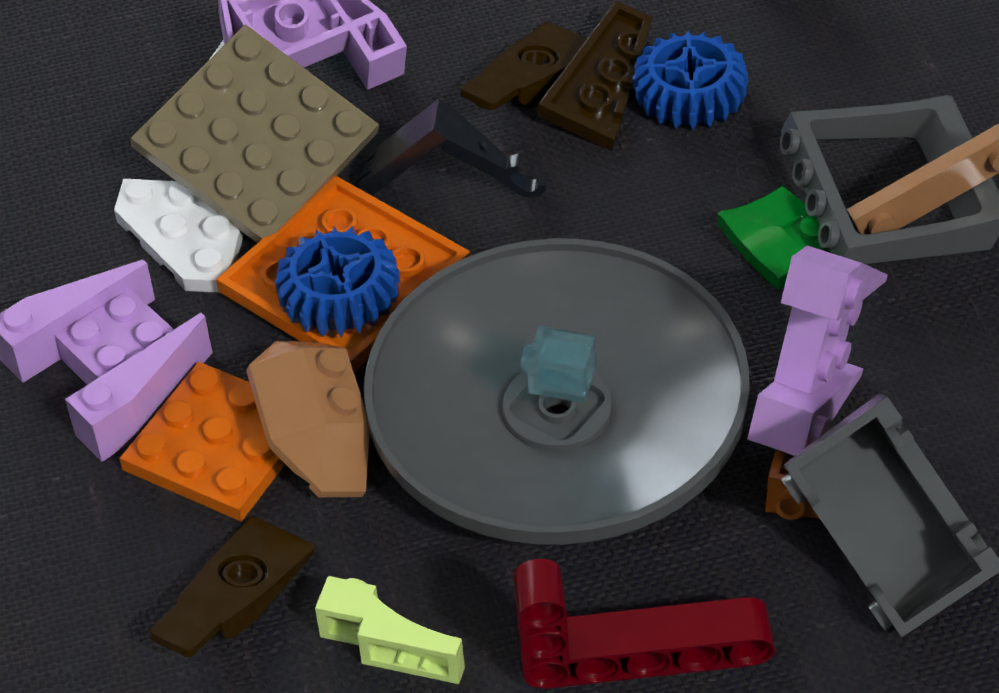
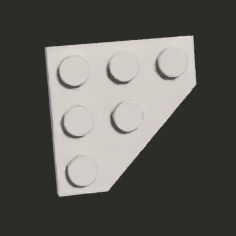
[114,179,244,293]

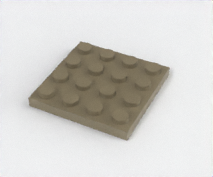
[131,24,379,243]

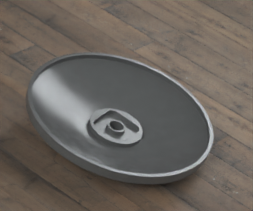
[364,238,749,545]

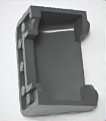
[781,393,999,637]

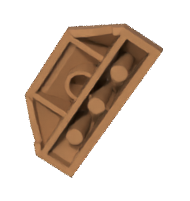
[246,341,370,498]

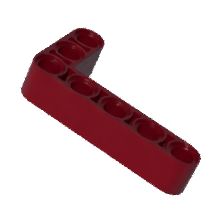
[514,559,775,689]

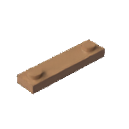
[847,124,999,235]

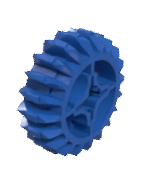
[633,30,748,130]
[275,226,400,338]

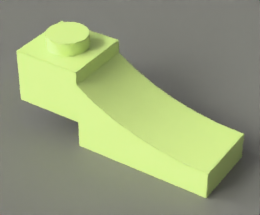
[315,576,465,684]

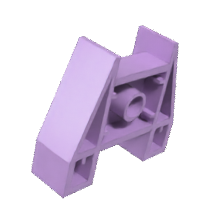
[218,0,407,90]
[747,246,888,456]
[0,260,213,462]

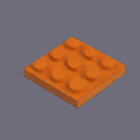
[119,362,285,522]

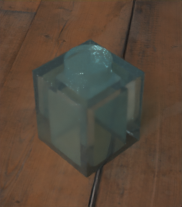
[521,326,597,403]

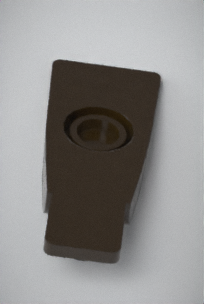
[460,22,587,110]
[151,517,315,657]

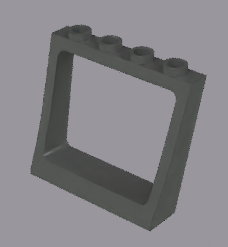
[780,95,999,264]

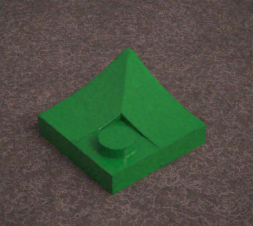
[717,186,831,290]

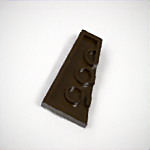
[537,1,653,151]

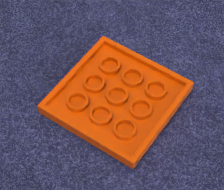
[216,176,471,372]

